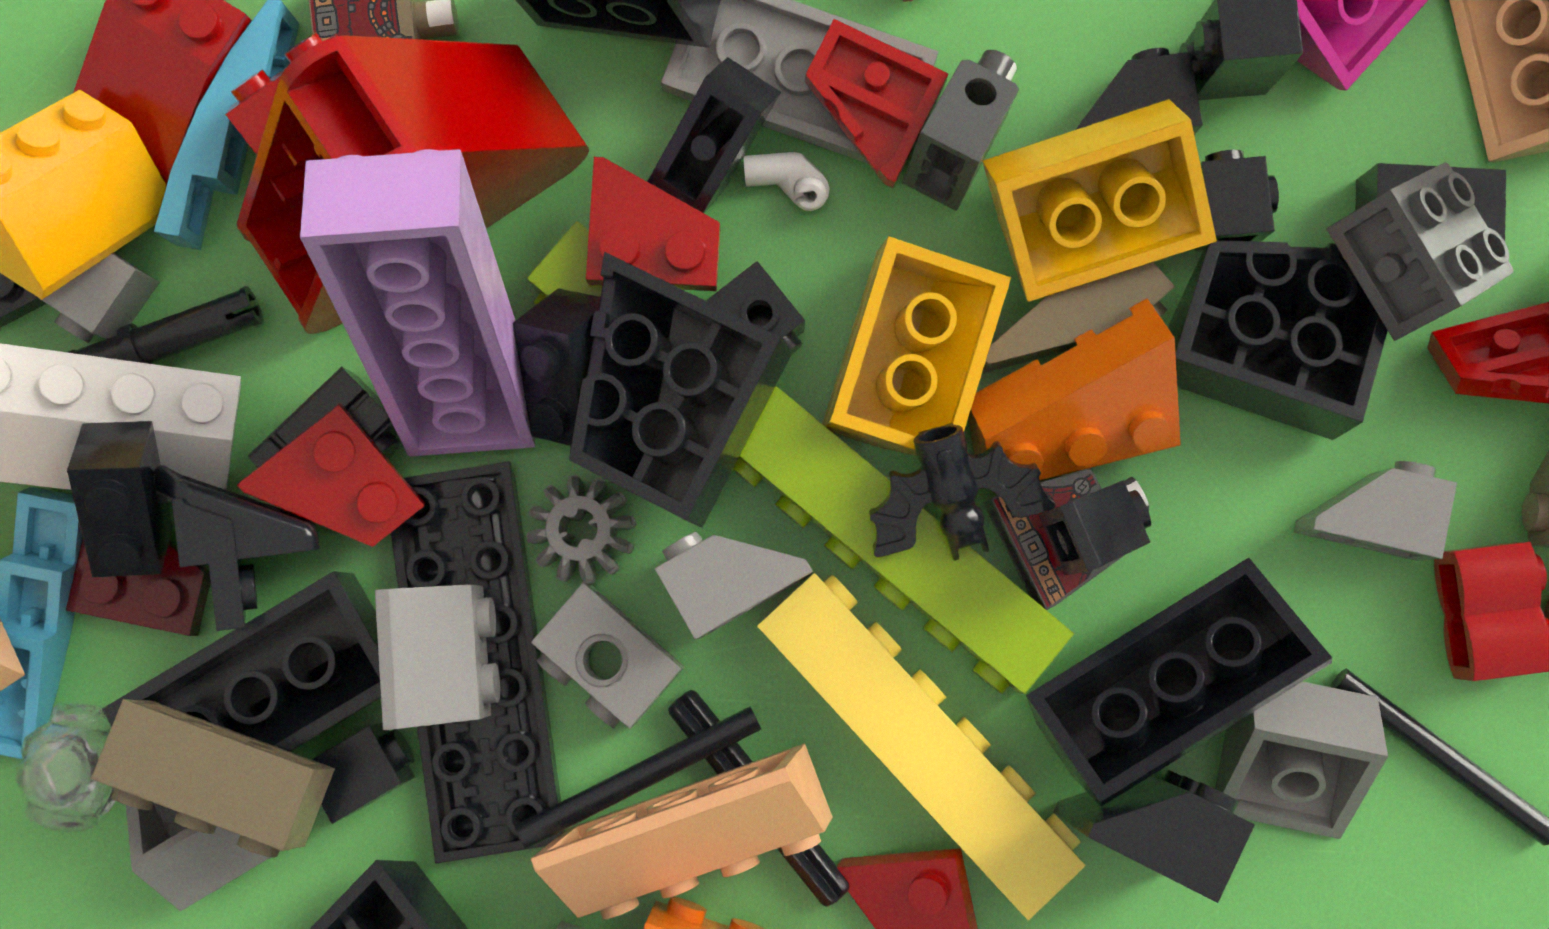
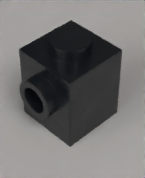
[1195,150,1279,251]
[707,261,805,354]

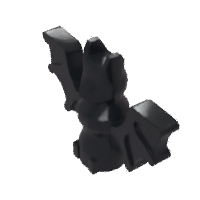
[869,423,1056,561]

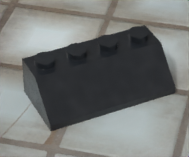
[1026,558,1332,807]
[102,571,381,825]

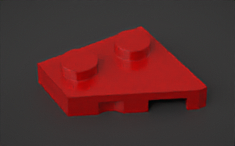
[586,157,721,292]

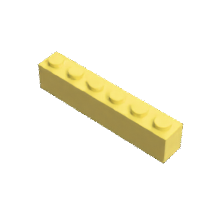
[757,573,1086,921]

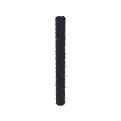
[1331,668,1549,846]
[515,706,762,849]

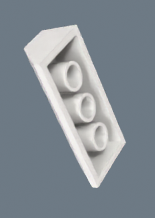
[0,343,241,502]

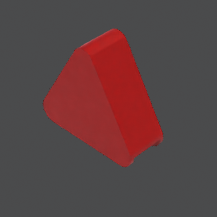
[237,35,589,334]

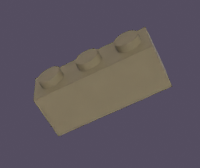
[91,699,335,858]

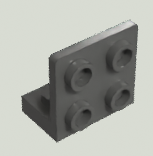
[1326,162,1513,341]

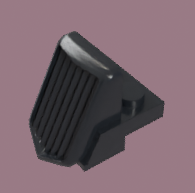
[154,465,320,631]

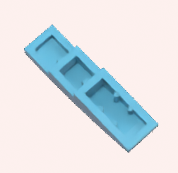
[154,0,299,250]
[0,487,83,761]

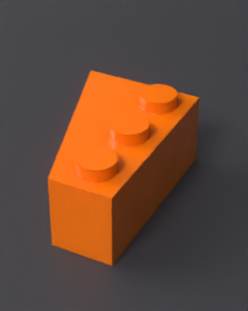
[969,298,1181,492]

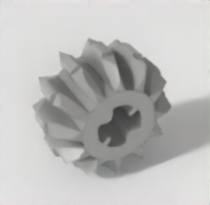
[526,475,637,584]

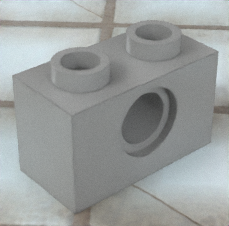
[531,583,685,729]

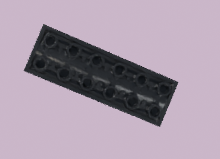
[391,461,565,864]

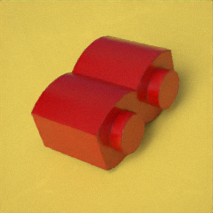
[1434,542,1549,681]

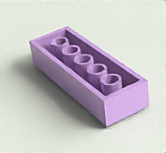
[300,149,535,457]

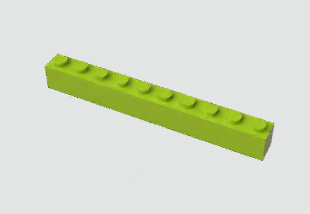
[527,221,1075,694]

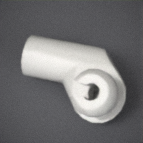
[743,152,830,211]

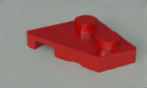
[805,19,949,188]
[1427,302,1549,404]
[237,403,424,547]
[836,848,978,929]

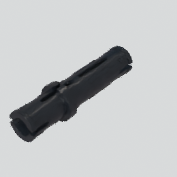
[67,286,263,364]

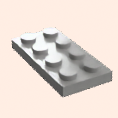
[661,0,939,164]

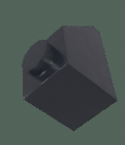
[1075,48,1203,135]
[1039,480,1151,575]

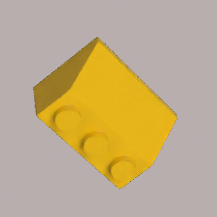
[0,90,166,300]
[982,99,1217,302]
[822,236,1011,456]

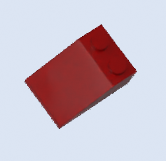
[73,0,252,186]

